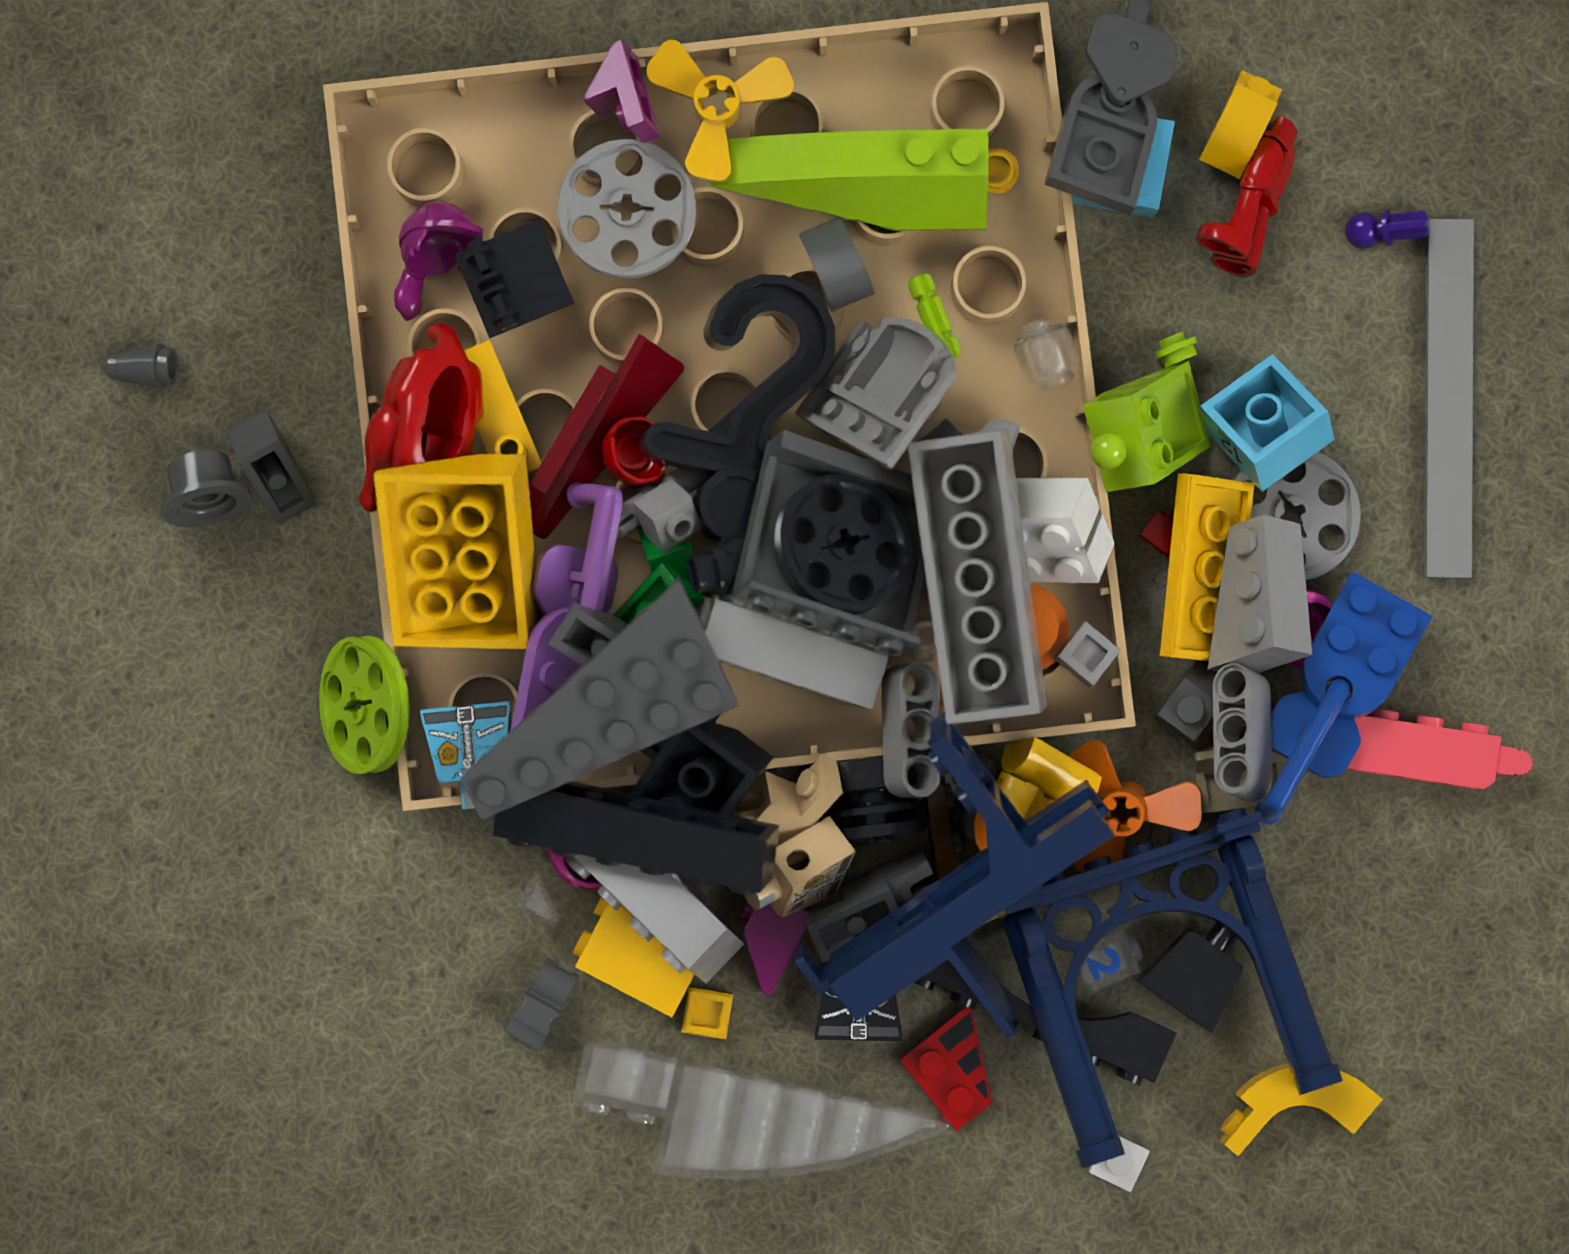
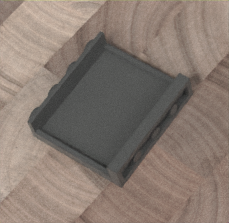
[732,430,925,657]

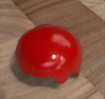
[602,416,667,486]

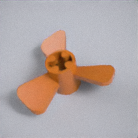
[1069,739,1203,874]

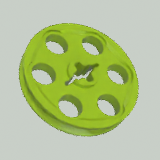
[319,636,409,774]

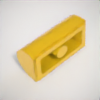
[1002,737,1102,800]

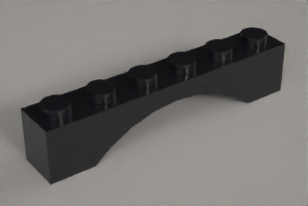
[914,936,1177,1086]

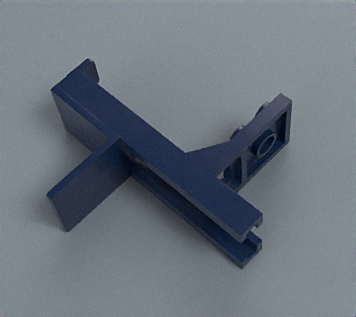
[795,712,1114,1037]

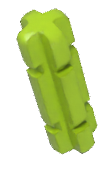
[908,273,961,359]

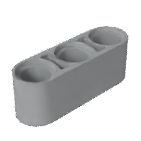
[881,662,941,798]
[1213,663,1272,802]

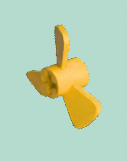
[647,40,794,182]

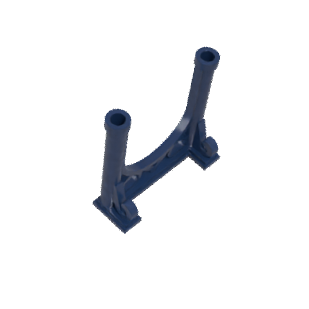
[998,807,1343,1169]

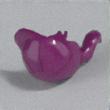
[394,201,483,321]

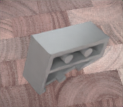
[1207,514,1312,673]

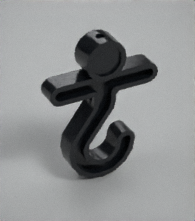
[639,274,835,543]

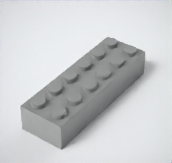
[908,428,1047,725]

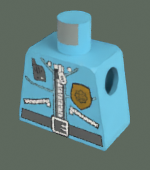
[420,701,513,809]

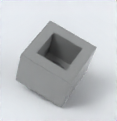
[633,478,702,553]

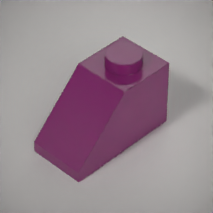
[739,902,810,996]

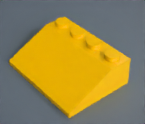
[374,454,541,649]

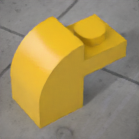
[1199,70,1282,179]

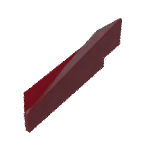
[529,334,684,539]

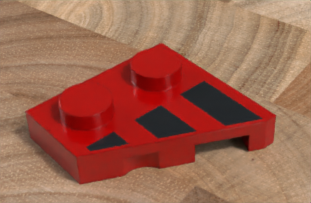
[899,1006,992,1132]

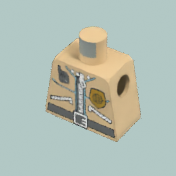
[745,816,856,917]

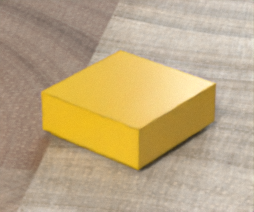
[681,986,733,1040]

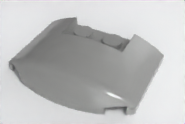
[795,317,958,469]

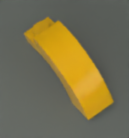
[1219,1064,1383,1156]

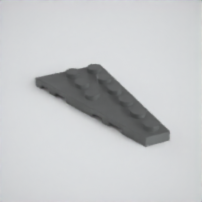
[461,577,739,820]

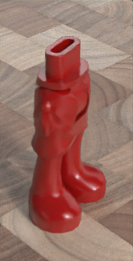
[1196,116,1298,277]

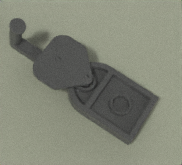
[1044,0,1178,216]

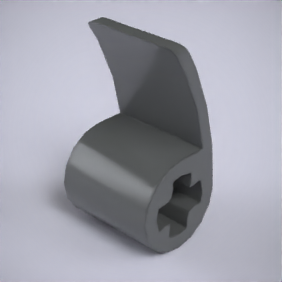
[799,217,874,312]

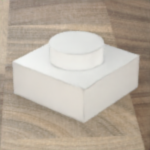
[1089,1135,1150,1192]

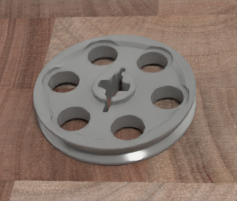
[558,139,696,279]
[1234,452,1361,581]

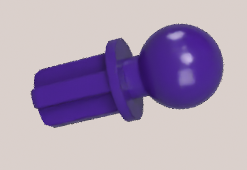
[1345,210,1429,249]

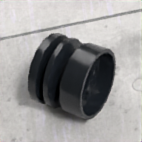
[828,756,925,845]

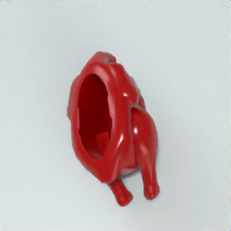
[358,323,484,513]

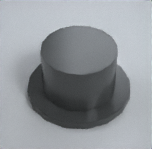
[161,450,252,528]

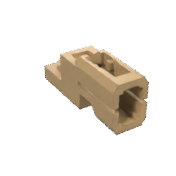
[732,754,843,846]

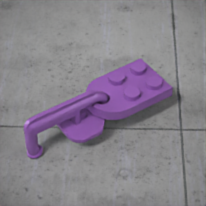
[511,483,623,731]

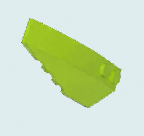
[711,129,989,231]

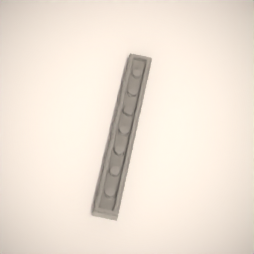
[1424,219,1474,579]

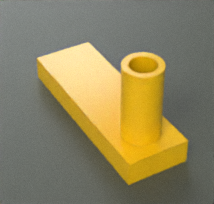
[464,340,542,475]

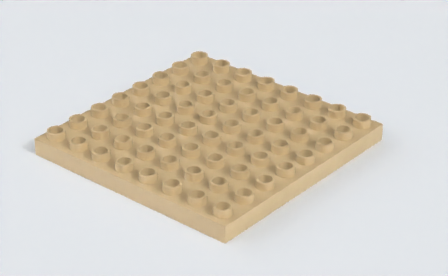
[323,2,1136,811]

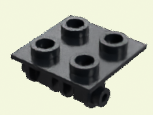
[454,219,575,339]

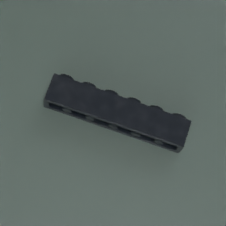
[493,781,779,895]

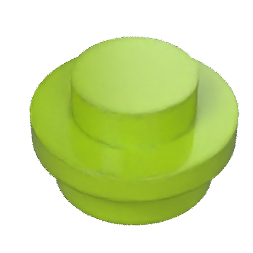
[1154,332,1198,368]

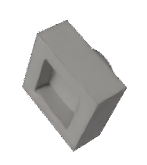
[1053,621,1121,688]

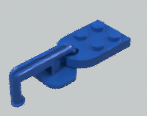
[1255,571,1433,825]

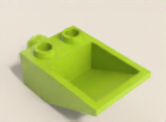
[1083,361,1211,492]

